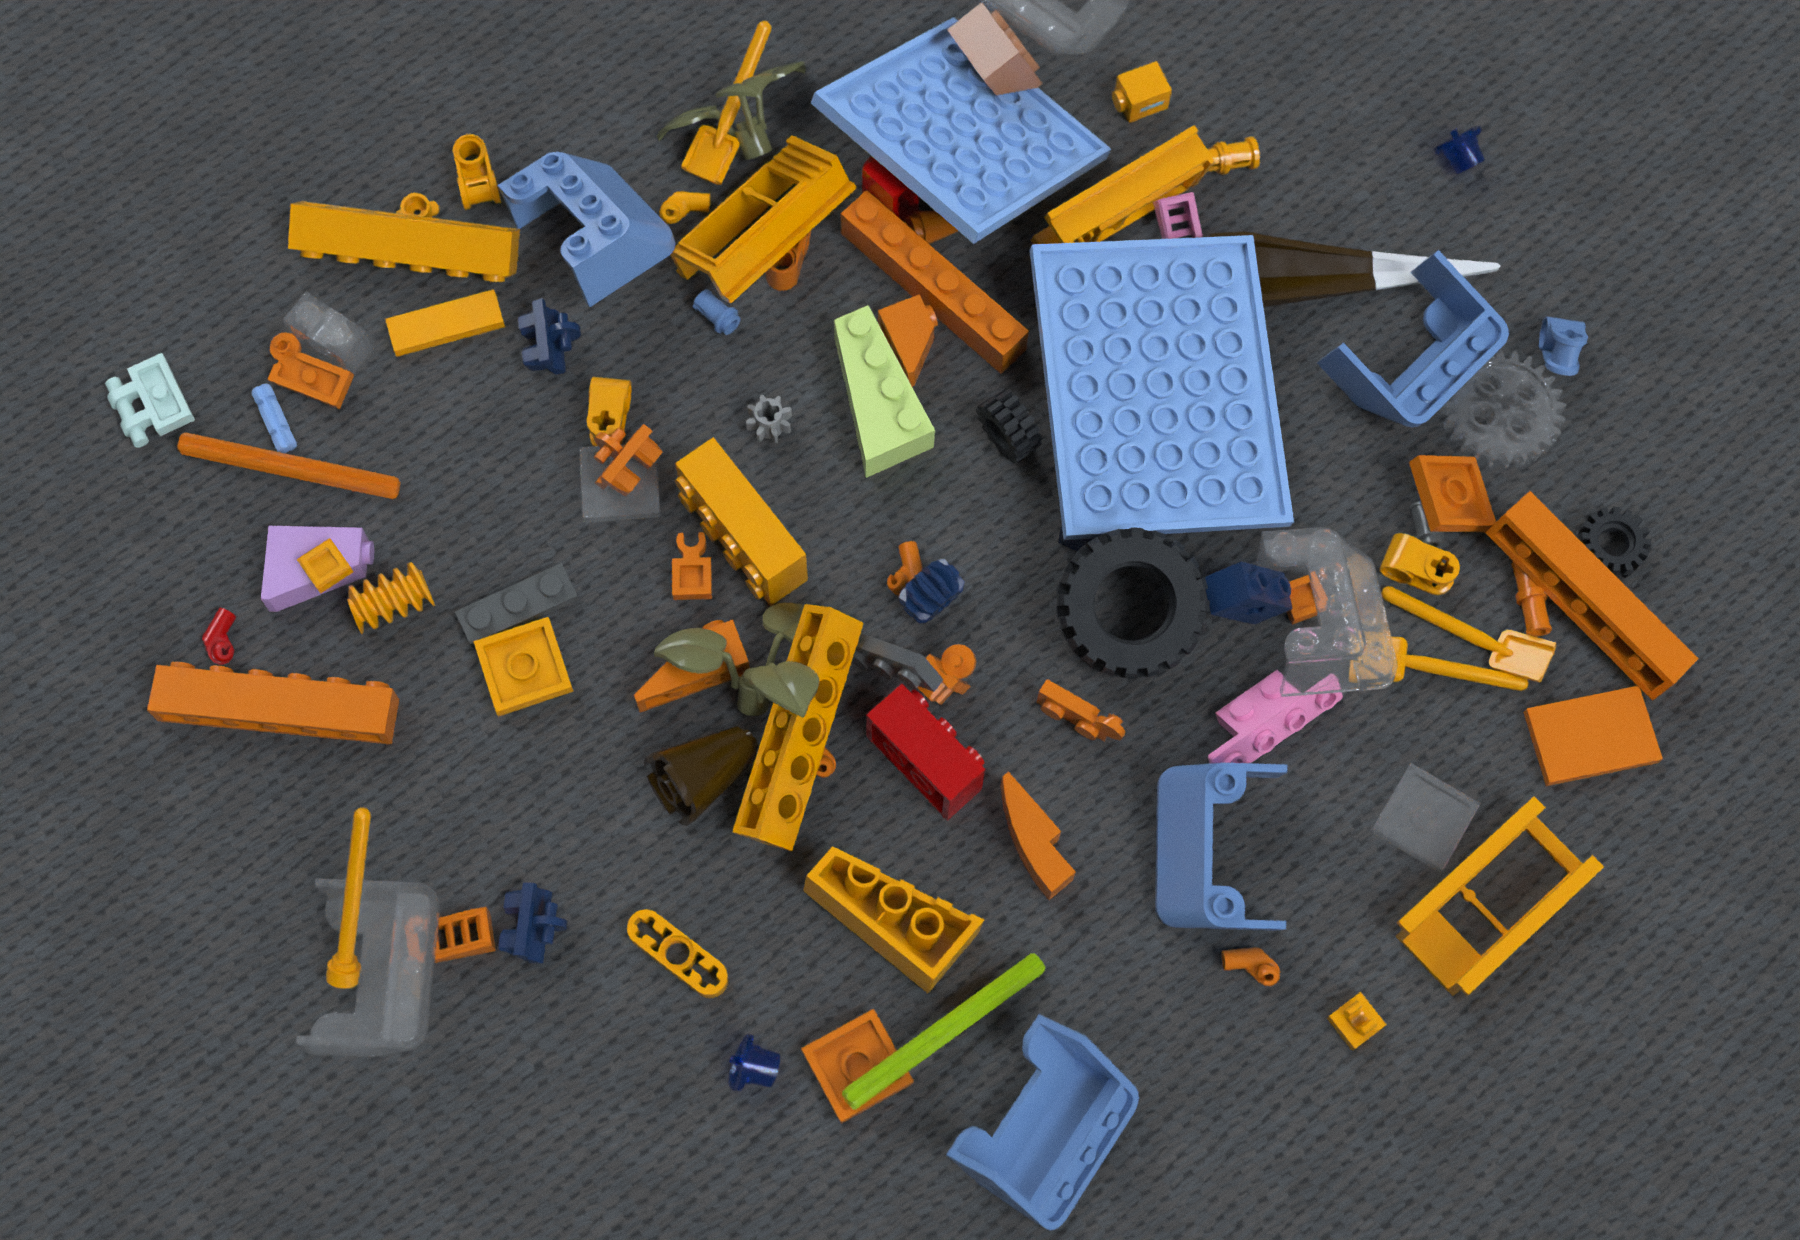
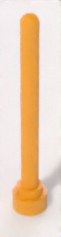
[326,807,371,989]

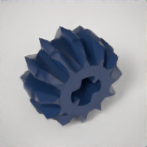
[899,559,965,624]

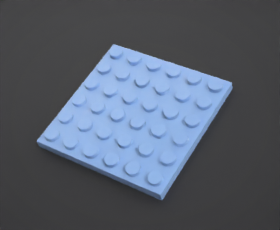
[811,17,1111,244]

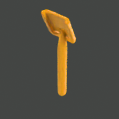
[681,21,772,185]
[1381,586,1556,683]
[1348,634,1529,691]

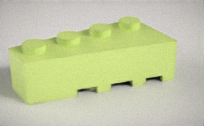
[834,305,935,478]

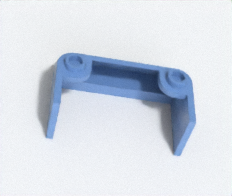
[1317,250,1509,427]
[1155,763,1287,931]

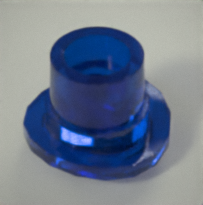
[1433,125,1485,174]
[728,1033,780,1092]

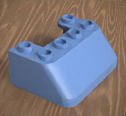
[498,152,676,307]
[947,1014,1139,1230]

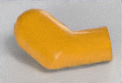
[659,191,711,224]

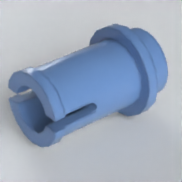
[692,289,741,335]

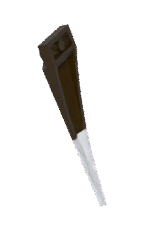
[1209,231,1501,307]

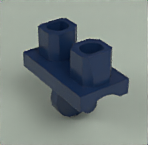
[518,298,581,375]
[498,883,568,964]

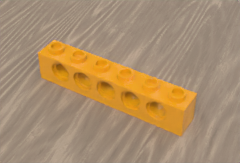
[732,604,864,851]

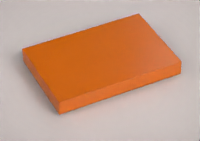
[1523,686,1663,786]

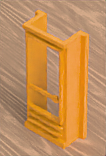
[1031,125,1215,244]
[670,135,857,304]
[1396,796,1604,996]

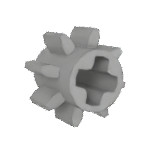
[746,394,792,443]

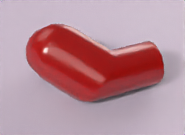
[202,607,236,665]

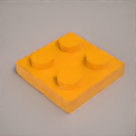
[473,617,574,717]

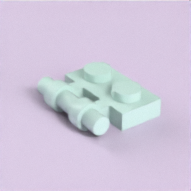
[105,353,195,447]

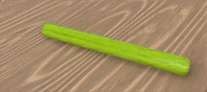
[842,953,1045,1110]

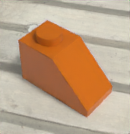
[878,294,938,387]

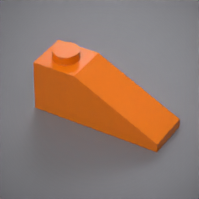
[634,619,750,713]

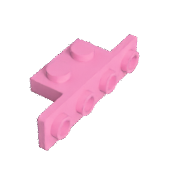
[1208,670,1343,764]

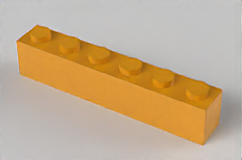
[288,201,520,282]

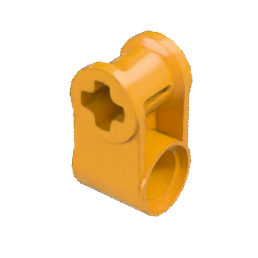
[453,134,501,210]
[587,377,632,451]
[1379,533,1460,595]

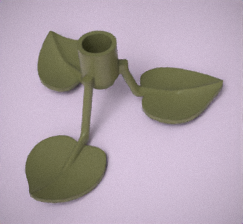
[657,61,806,160]
[654,603,819,718]

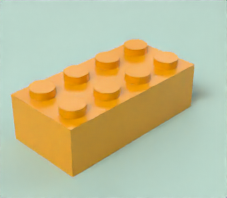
[675,437,808,606]

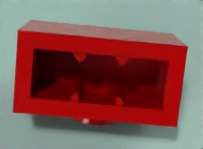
[862,156,919,222]

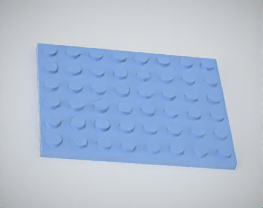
[1030,235,1294,540]

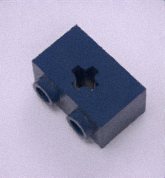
[1205,562,1293,624]

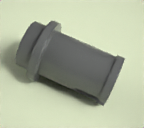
[1409,500,1445,548]

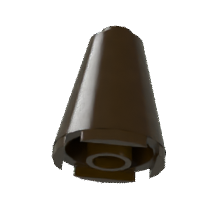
[644,726,758,826]

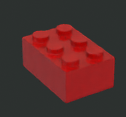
[866,684,985,821]

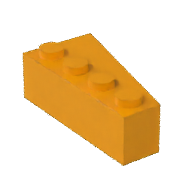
[803,846,984,993]

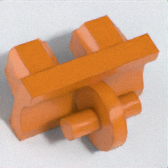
[594,424,663,496]
[917,644,976,705]

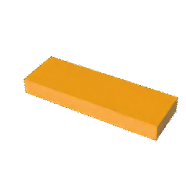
[385,289,505,357]

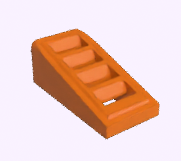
[408,907,496,967]

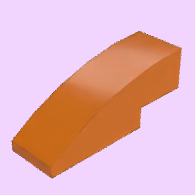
[1000,771,1076,900]

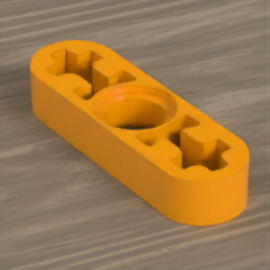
[627,909,728,998]

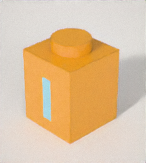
[1112,61,1172,123]

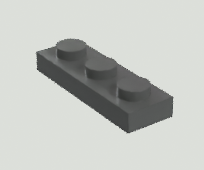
[455,563,579,649]
[852,633,944,692]

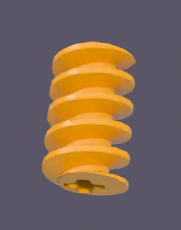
[347,562,435,635]

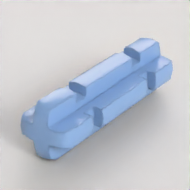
[251,383,297,453]

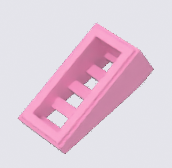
[1153,192,1203,239]

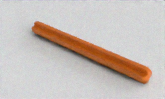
[177,432,401,499]

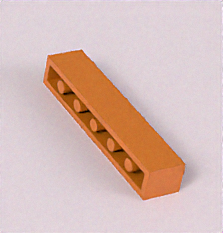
[841,190,1029,374]
[1486,491,1699,701]
[147,662,399,744]

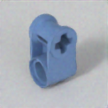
[1539,316,1588,376]

